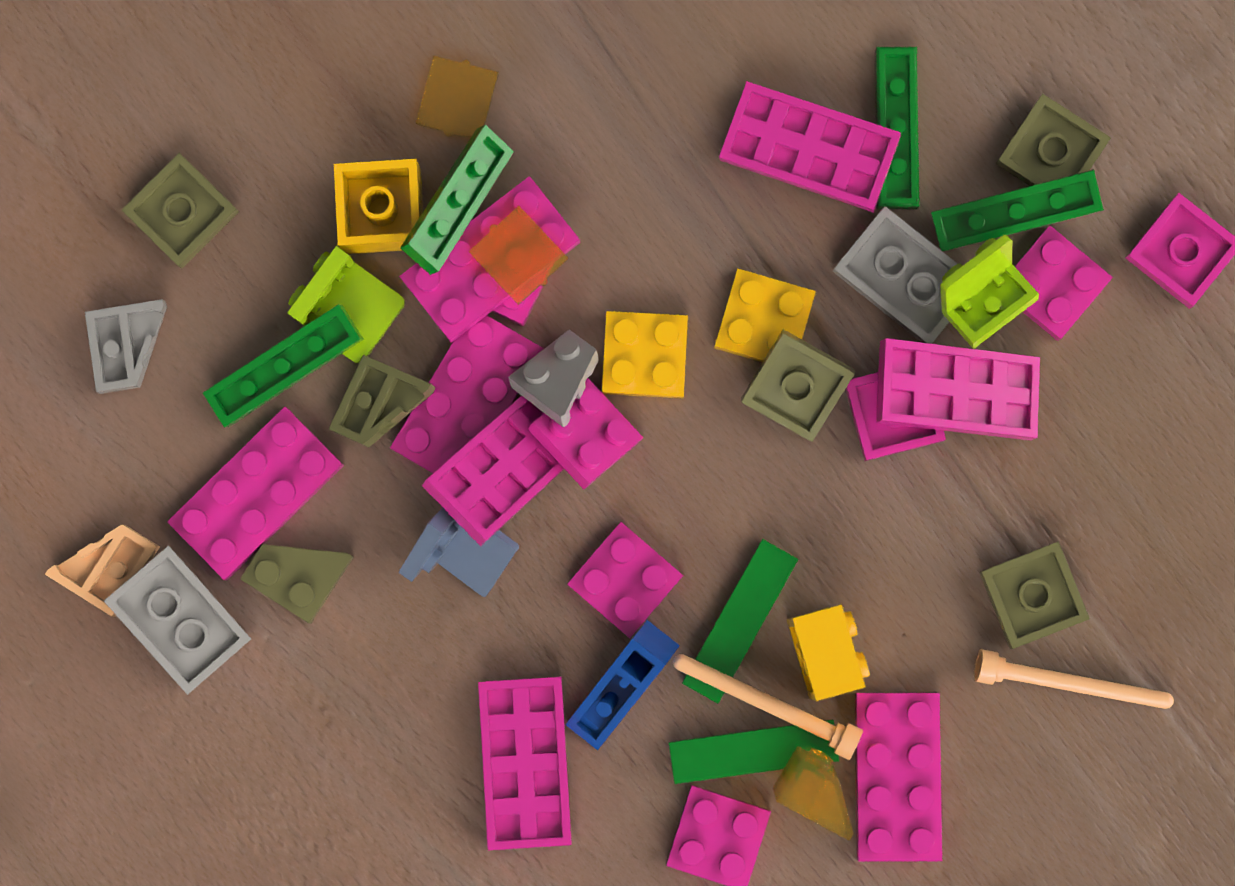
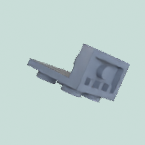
[399,507,519,597]

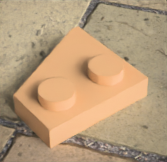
[45,524,160,617]

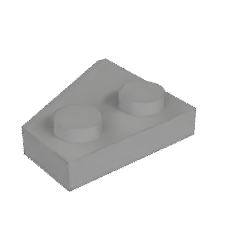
[85,299,167,394]
[508,330,599,427]

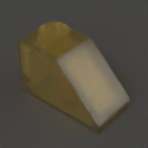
[773,746,854,841]

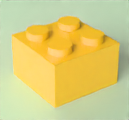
[334,159,423,254]
[786,605,870,701]

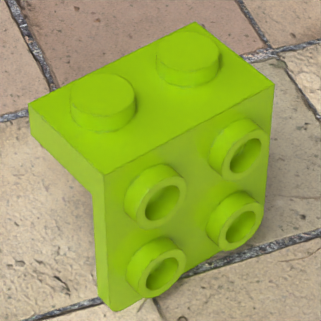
[940,235,1039,349]
[287,246,405,364]

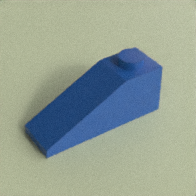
[565,620,680,750]

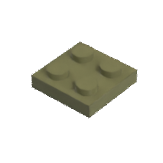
[996,93,1111,186]
[122,153,239,269]
[741,329,855,442]
[979,541,1090,649]

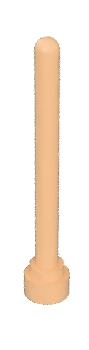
[974,649,1174,709]
[673,654,863,760]

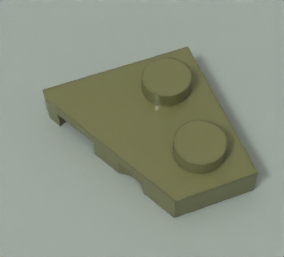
[329,355,436,447]
[240,544,354,624]

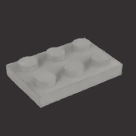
[832,206,957,344]
[104,545,251,695]

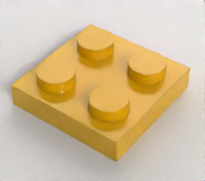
[714,268,816,362]
[602,311,688,398]

